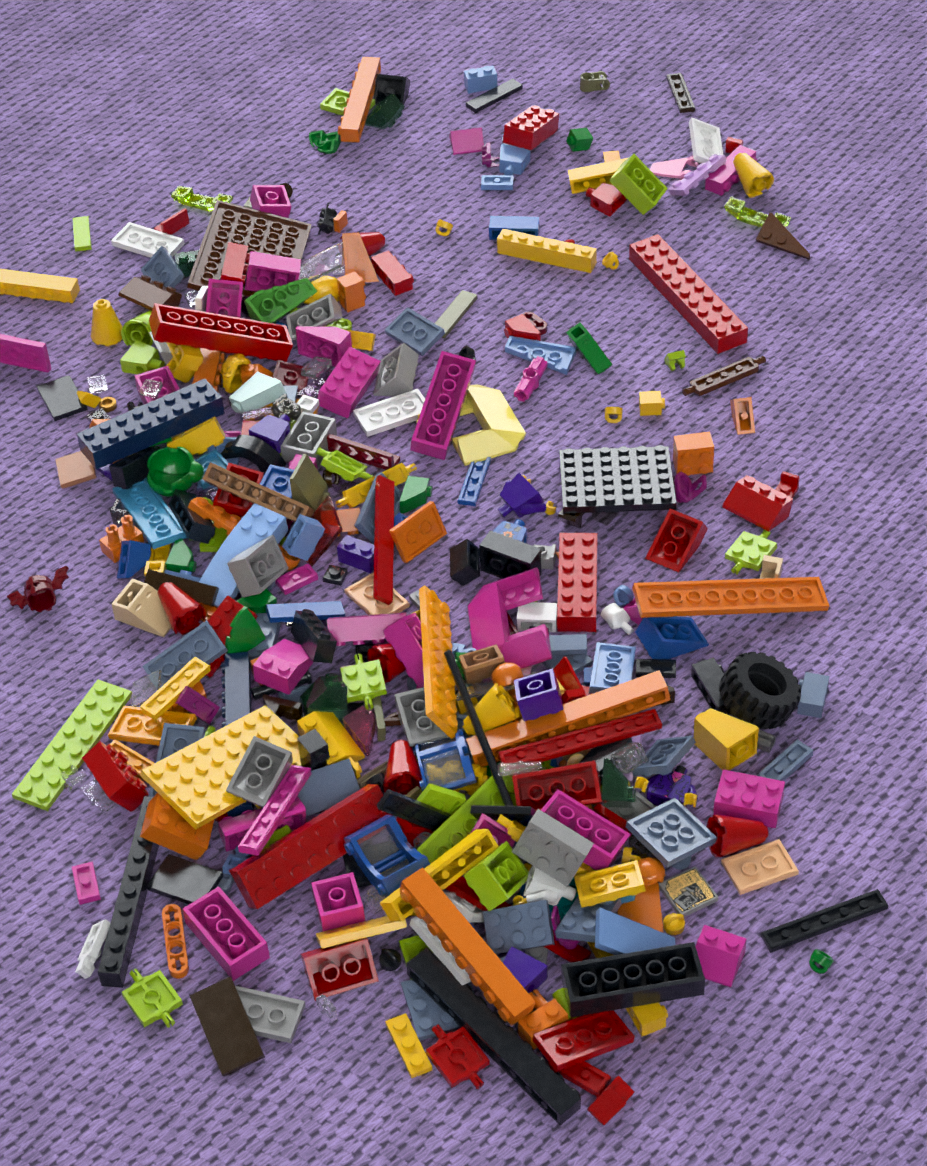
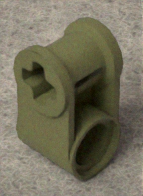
[580,71,610,92]

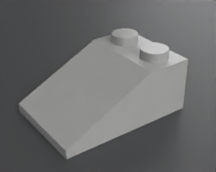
[227,535,289,597]
[395,687,448,746]
[226,736,293,808]

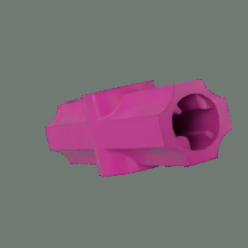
[514,356,548,402]

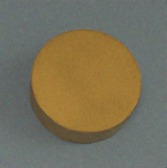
[99,397,117,412]

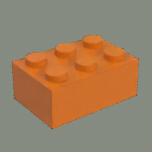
[140,793,214,860]

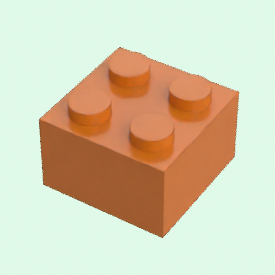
[673,432,714,476]

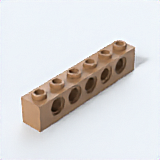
[202,462,314,522]

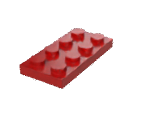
[206,595,258,678]
[532,1010,635,1072]

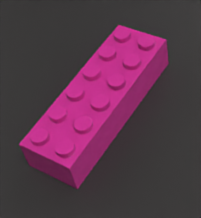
[410,351,476,460]

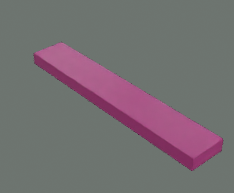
[238,765,312,856]

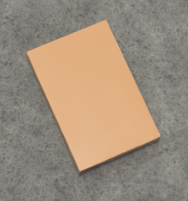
[344,572,410,615]
[721,839,799,895]

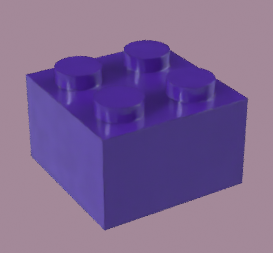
[514,668,564,721]

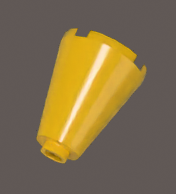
[733,153,774,198]
[91,299,123,346]
[463,683,521,736]

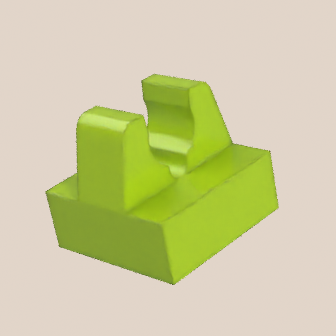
[664,350,686,371]

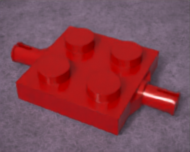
[426,1024,490,1089]

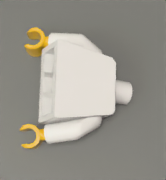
[513,863,577,906]

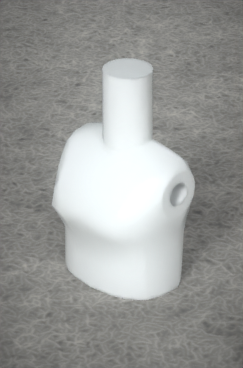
[601,603,634,635]

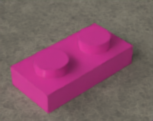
[275,563,318,595]
[72,861,101,905]

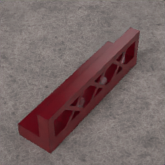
[327,433,400,470]

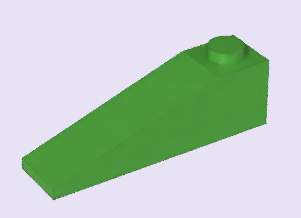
[244,278,317,324]

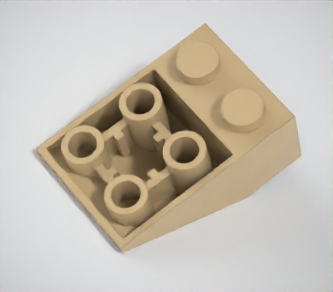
[112,578,171,637]

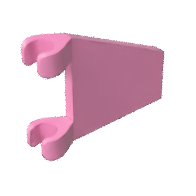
[650,156,699,180]

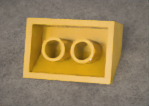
[297,711,365,766]

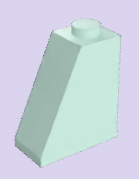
[229,372,287,415]

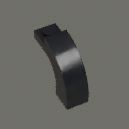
[221,435,287,476]

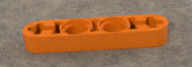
[162,904,189,979]

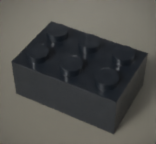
[479,530,541,579]

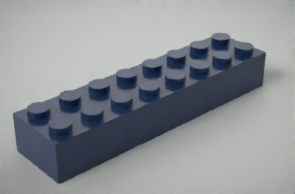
[77,379,225,470]

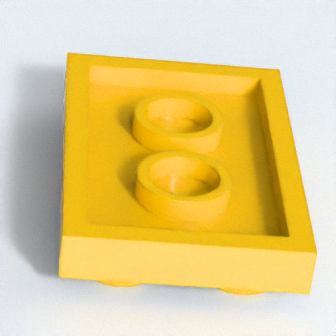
[574,860,646,908]

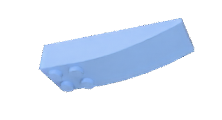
[199,503,289,608]

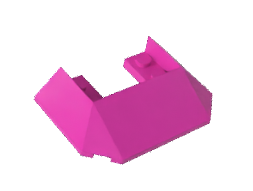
[468,567,552,669]

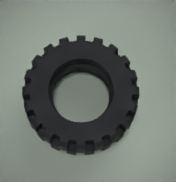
[719,652,801,730]

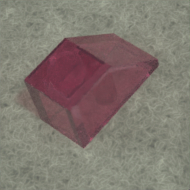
[343,706,376,756]

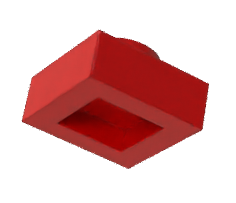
[725,137,743,154]

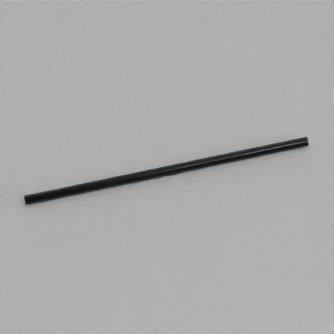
[444,650,530,864]

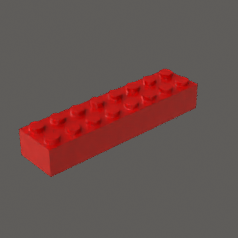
[149,303,293,362]
[229,784,391,909]

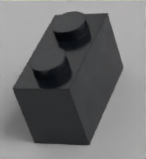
[450,539,480,585]

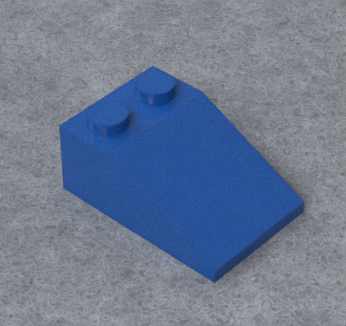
[635,617,709,659]

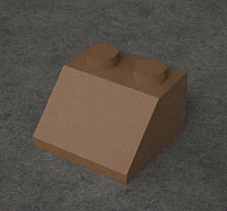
[459,644,505,684]

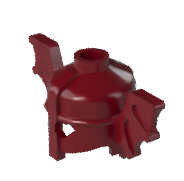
[7,566,69,612]

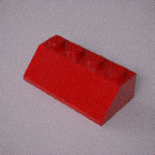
[512,761,602,811]

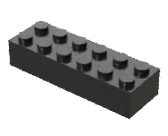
[561,942,705,1018]

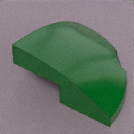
[309,130,341,154]
[225,606,266,654]

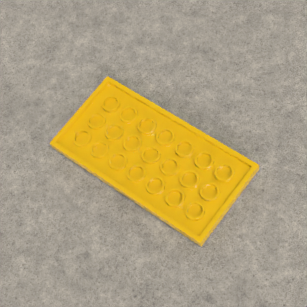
[141,705,302,830]

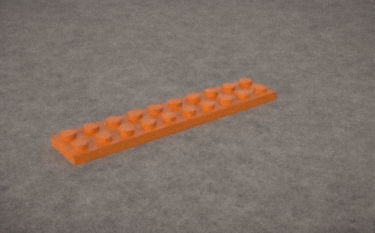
[632,577,829,618]

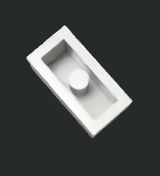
[517,602,557,632]

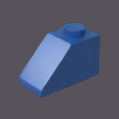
[117,540,151,579]

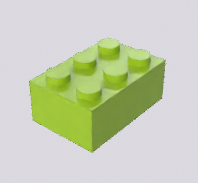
[609,154,668,215]
[464,841,529,911]

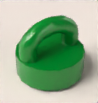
[809,949,834,974]

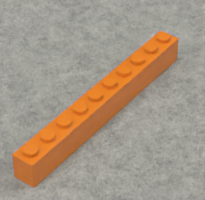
[466,670,670,767]

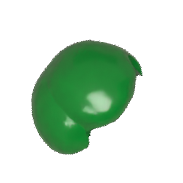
[147,447,204,497]

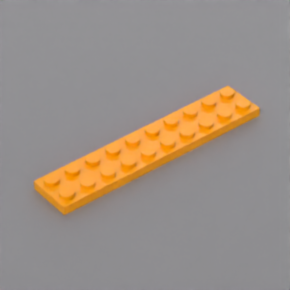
[419,585,458,739]

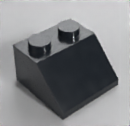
[374,74,410,108]

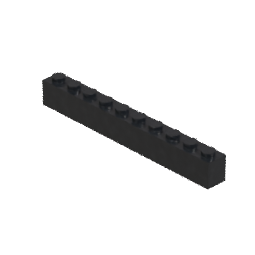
[98,796,159,988]
[406,948,581,1125]

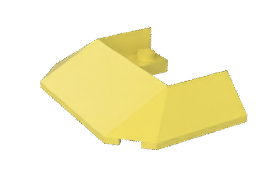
[452,384,526,466]

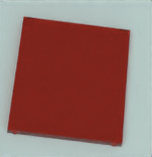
[306,496,343,567]

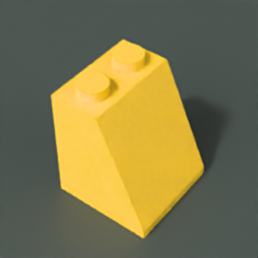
[694,708,759,771]

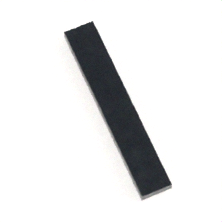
[761,889,889,953]

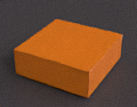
[333,210,348,233]

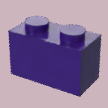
[337,535,374,573]

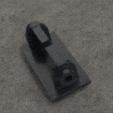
[317,203,337,234]

